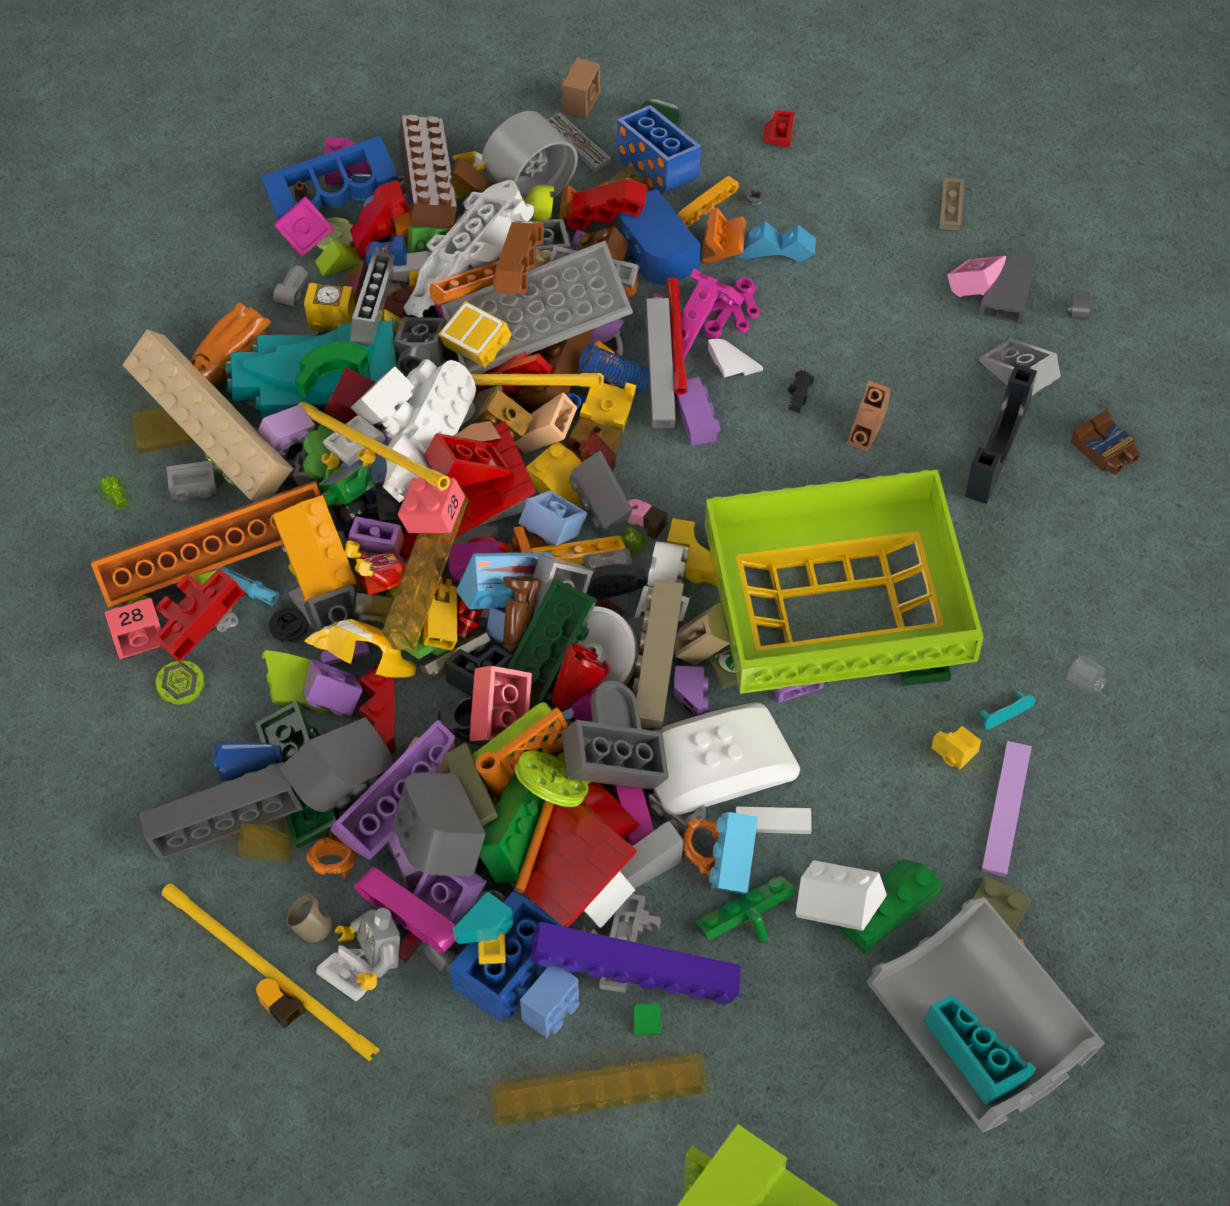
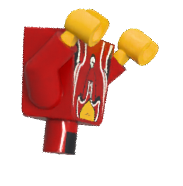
[345,540,414,595]

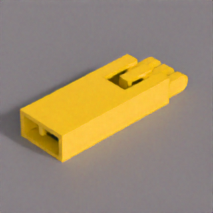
[423,575,457,651]

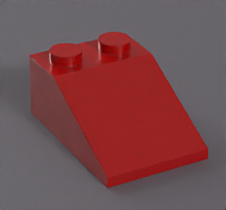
[424,433,511,487]

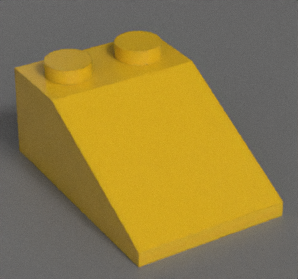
[526,442,583,510]

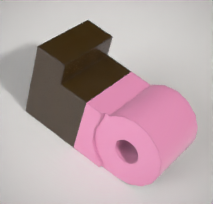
[627,499,668,540]

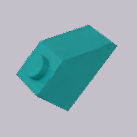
[453,892,513,944]

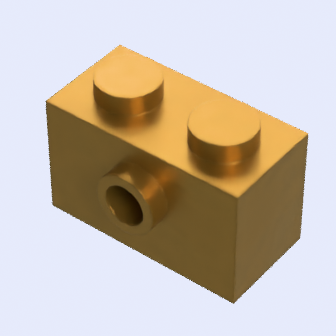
[477,389,534,442]
[569,417,622,464]

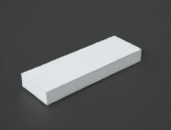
[736,807,811,834]

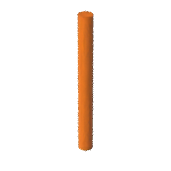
[515,800,554,893]

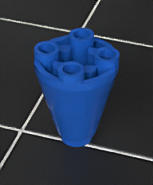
[213,741,283,784]

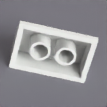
[796,860,887,931]

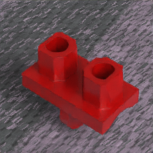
[457,597,483,639]

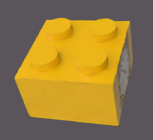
[304,283,355,333]

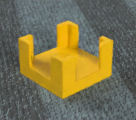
[580,375,636,434]

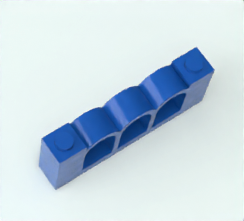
[261,135,399,220]

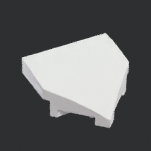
[316,946,372,1001]

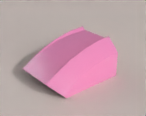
[947,255,1006,298]

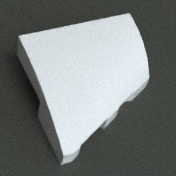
[708,339,763,378]

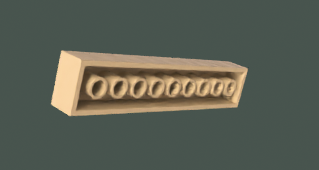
[123,330,293,502]

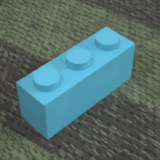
[709,812,758,894]

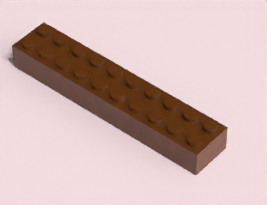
[513,226,630,414]

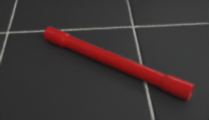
[666,278,688,395]

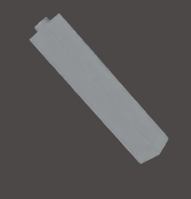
[645,297,675,428]

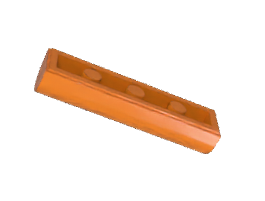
[429,261,498,305]

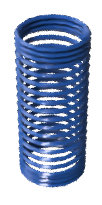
[579,344,650,394]

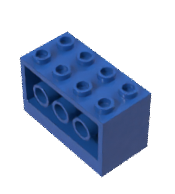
[449,891,561,1022]

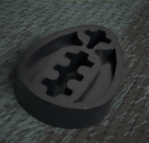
[586,564,648,601]

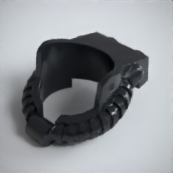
[438,697,473,742]

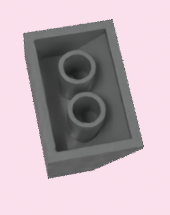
[569,451,632,536]

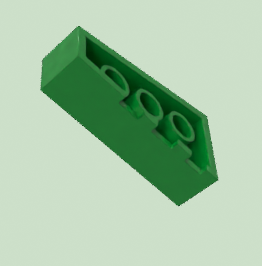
[479,775,545,883]

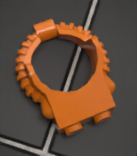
[682,817,719,876]
[306,832,358,879]

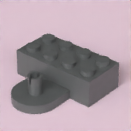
[562,681,669,790]

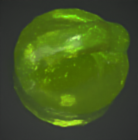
[621,528,645,554]

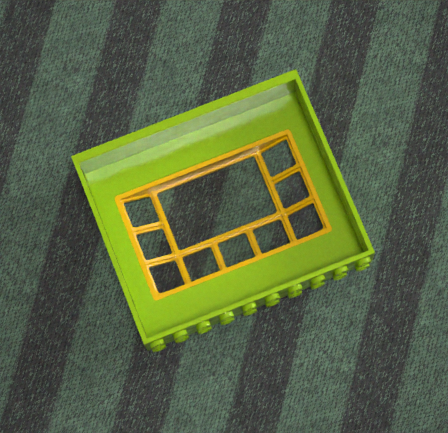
[705,470,984,694]

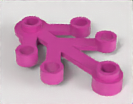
[704,277,760,339]

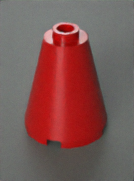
[550,643,611,713]

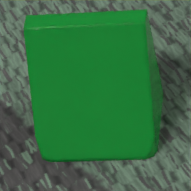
[633,1003,661,1036]

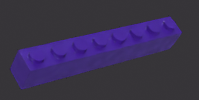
[530,922,741,1004]

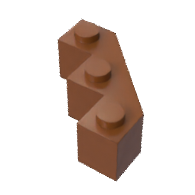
[493,221,544,294]

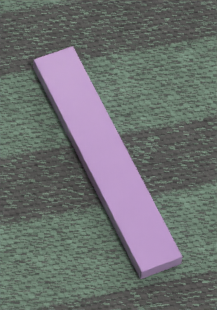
[981,741,1032,877]

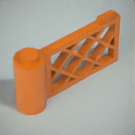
[476,708,569,799]

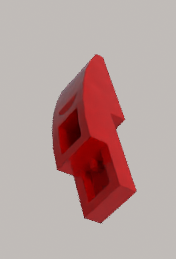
[475,352,552,397]

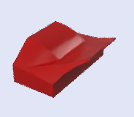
[762,110,795,147]

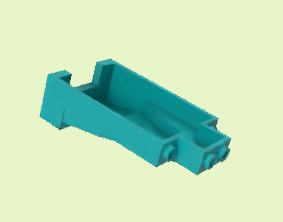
[226,321,396,419]

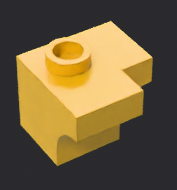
[931,726,981,770]

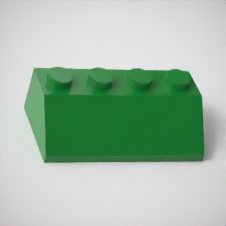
[836,859,942,954]

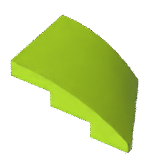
[262,650,329,714]

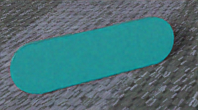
[979,691,1035,730]

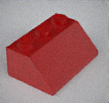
[580,782,640,839]

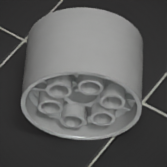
[482,111,578,198]

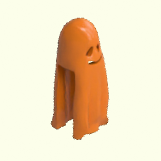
[190,302,271,389]

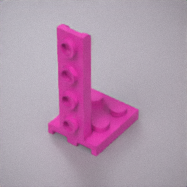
[671,269,744,367]

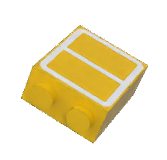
[438,301,512,368]

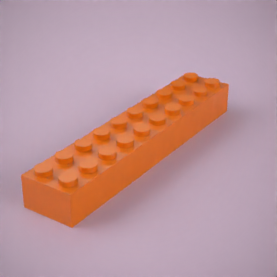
[91,481,320,607]

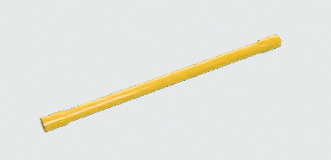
[471,373,603,387]
[298,401,450,490]
[161,883,379,1061]

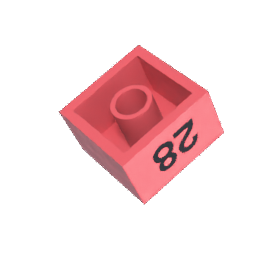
[398,478,465,533]
[104,598,161,659]

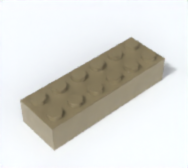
[633,579,684,731]

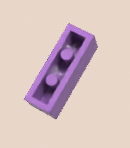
[673,377,720,446]

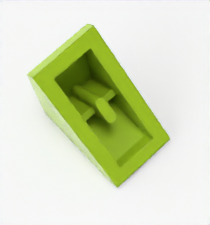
[315,240,362,277]

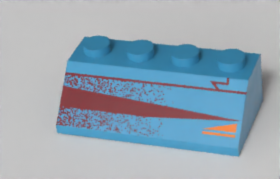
[456,552,553,609]

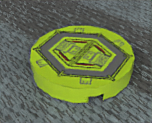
[156,660,205,705]

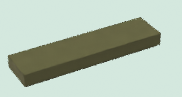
[444,743,498,826]

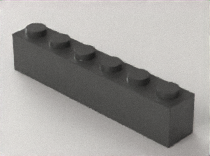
[350,252,395,345]

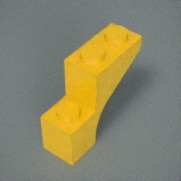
[667,518,717,587]

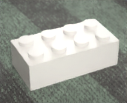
[351,367,415,426]

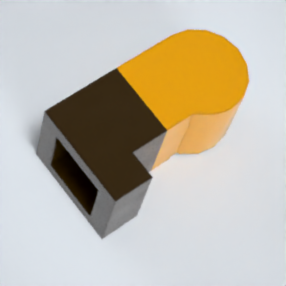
[256,978,305,1029]

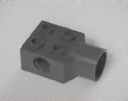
[394,317,447,378]

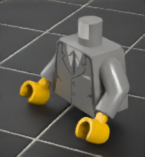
[335,908,400,990]

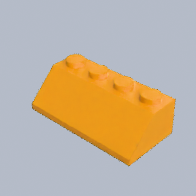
[273,495,357,602]

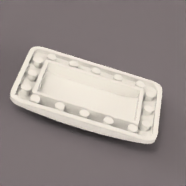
[652,702,800,815]

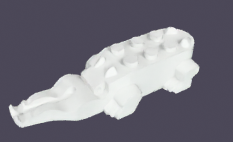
[404,180,534,317]
[383,359,476,503]

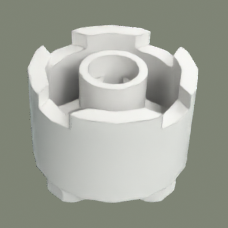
[647,541,689,587]

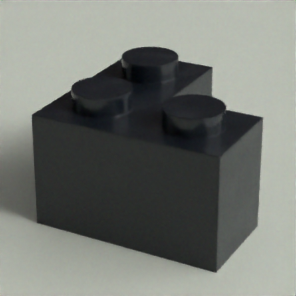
[444,645,512,697]

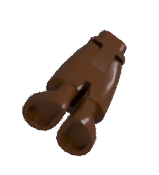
[503,576,541,657]

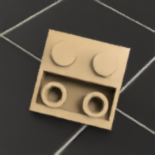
[674,602,730,664]

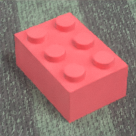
[469,666,532,744]

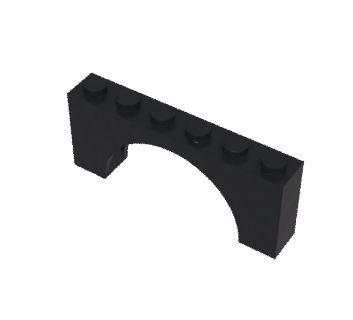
[965,364,1037,504]

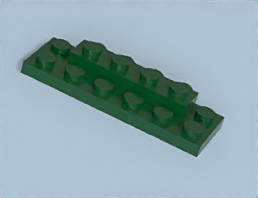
[507,578,598,711]
[255,700,339,848]

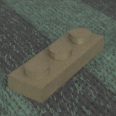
[939,177,965,231]
[418,631,490,676]

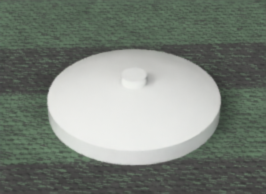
[578,607,639,691]

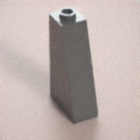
[979,250,1036,324]

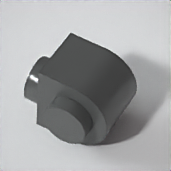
[1066,291,1090,319]

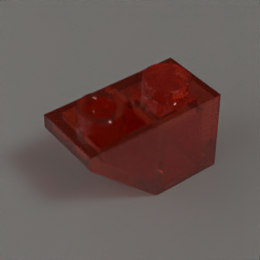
[579,431,616,473]

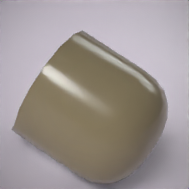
[286,892,333,944]

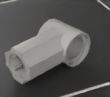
[273,265,309,307]

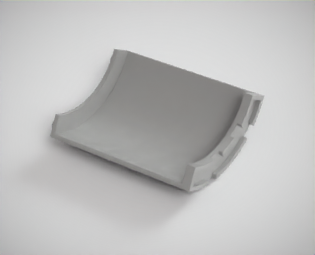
[867,897,1105,1132]

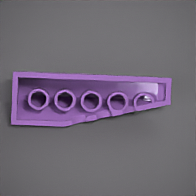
[330,720,455,860]

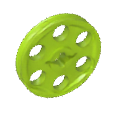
[515,751,588,807]

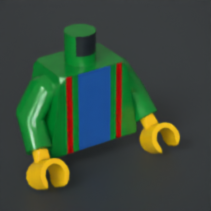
[318,448,376,507]

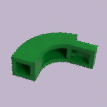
[295,342,371,398]

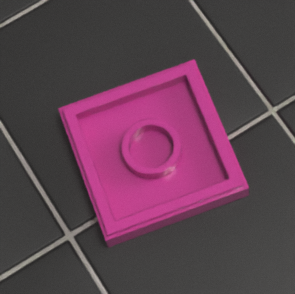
[274,196,334,257]

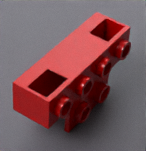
[153,568,245,663]

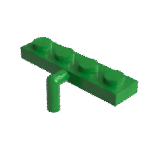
[694,876,796,943]

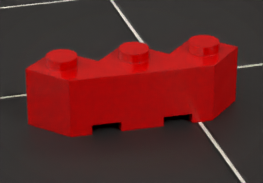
[565,179,647,232]
[350,180,410,260]
[359,664,396,754]

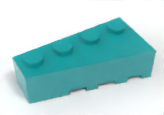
[923,994,1036,1106]

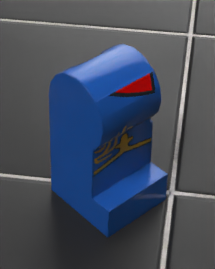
[366,236,407,266]

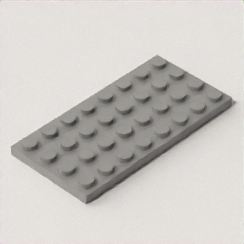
[441,241,633,374]

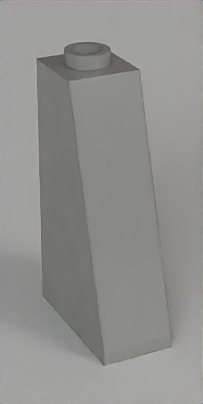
[620,821,683,889]

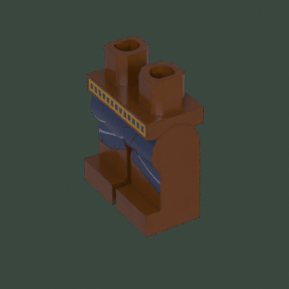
[1071,410,1140,475]

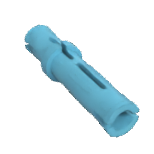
[215,566,279,606]

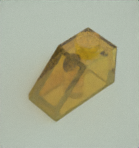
[237,823,294,862]

